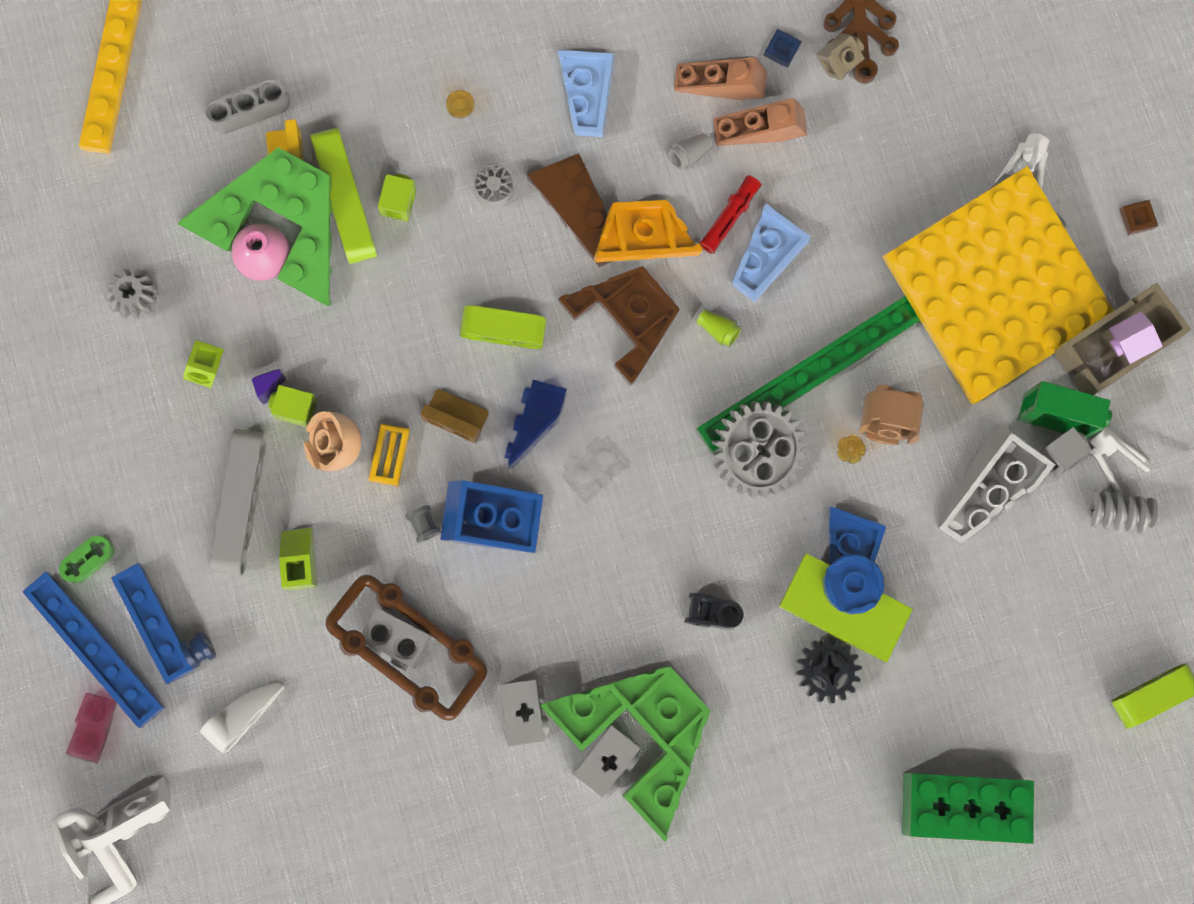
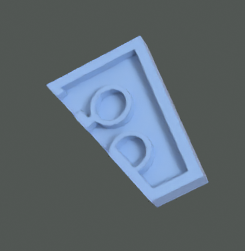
[558,50,614,137]
[733,204,810,303]

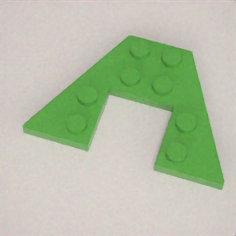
[178,147,332,306]
[539,666,710,841]

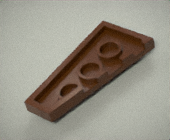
[527,153,613,267]

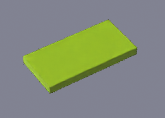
[778,553,913,663]

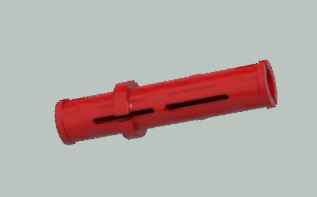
[699,175,762,254]

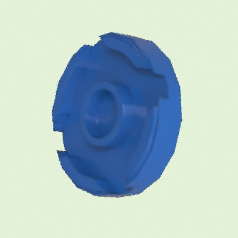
[823,554,885,614]

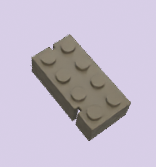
[1054,283,1191,395]

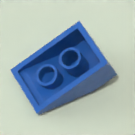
[440,480,543,553]

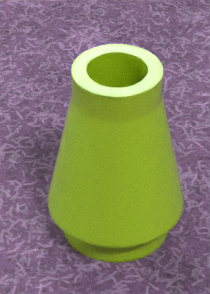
[696,309,741,347]

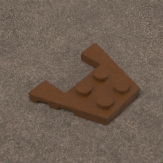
[558,266,680,386]

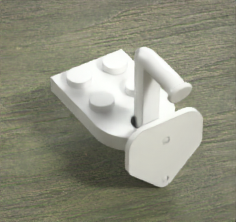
[51,777,170,904]

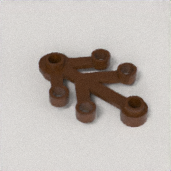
[823,0,899,84]

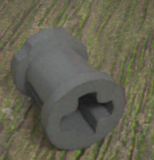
[405,505,441,543]

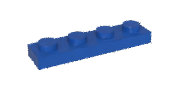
[111,563,196,684]

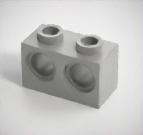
[362,607,432,671]

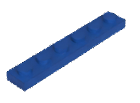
[22,572,165,728]

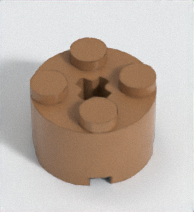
[859,385,924,445]

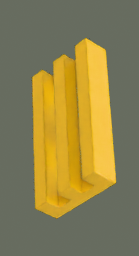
[369,423,411,487]

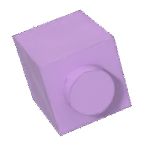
[1109,311,1163,364]

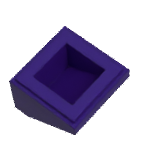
[251,369,286,404]

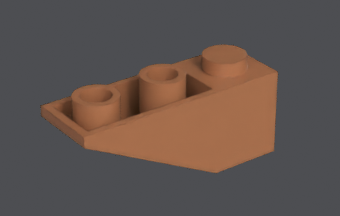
[674,57,767,100]
[714,98,807,146]

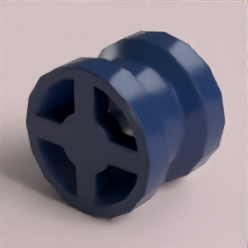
[179,631,217,669]

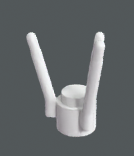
[995,133,1049,189]
[1090,427,1150,497]

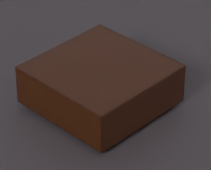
[1119,200,1158,236]

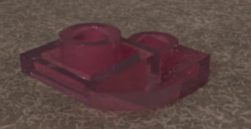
[66,692,116,764]

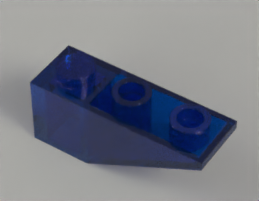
[504,379,567,469]

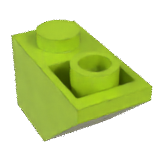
[279,528,318,591]

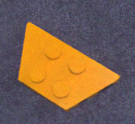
[594,200,702,262]

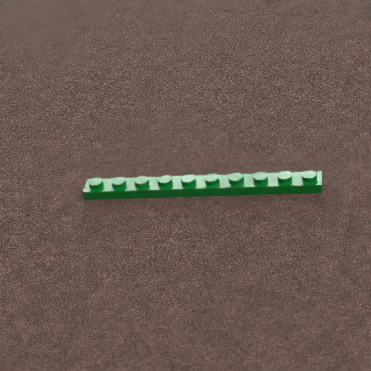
[696,296,920,454]

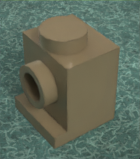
[816,33,865,80]

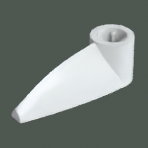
[200,682,284,754]

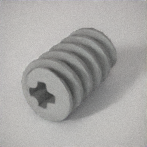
[1089,489,1158,534]

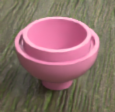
[232,223,290,281]

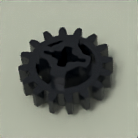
[795,637,862,704]

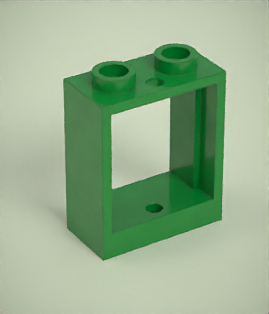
[1017,381,1112,438]

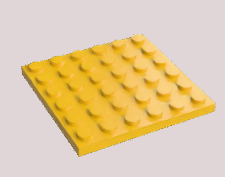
[882,166,1114,404]

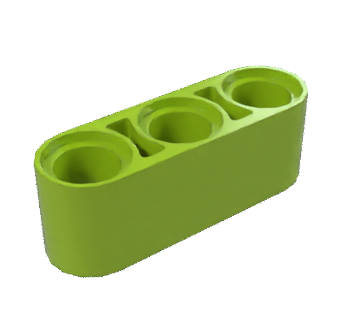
[459,305,547,349]
[1111,663,1194,729]

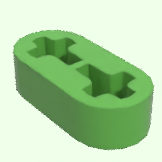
[59,536,114,584]

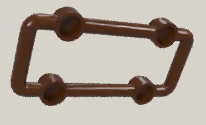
[325,575,487,721]

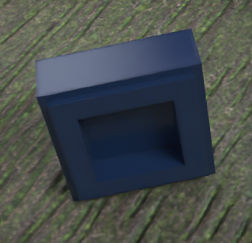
[763,29,802,68]

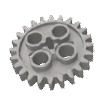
[712,402,807,498]

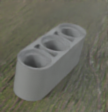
[205,79,290,134]

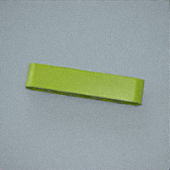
[310,127,378,264]

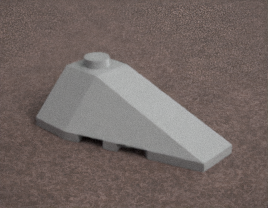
[937,424,1055,544]

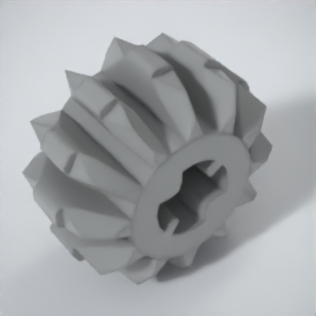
[105,269,157,319]

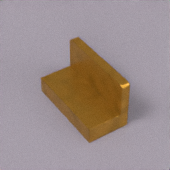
[420,389,489,444]

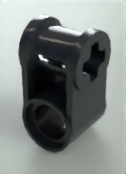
[684,593,744,630]

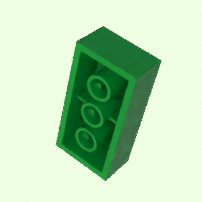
[902,772,1034,844]

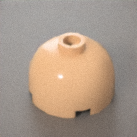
[304,412,361,471]

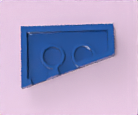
[828,506,887,565]

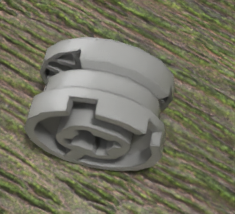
[474,164,514,210]

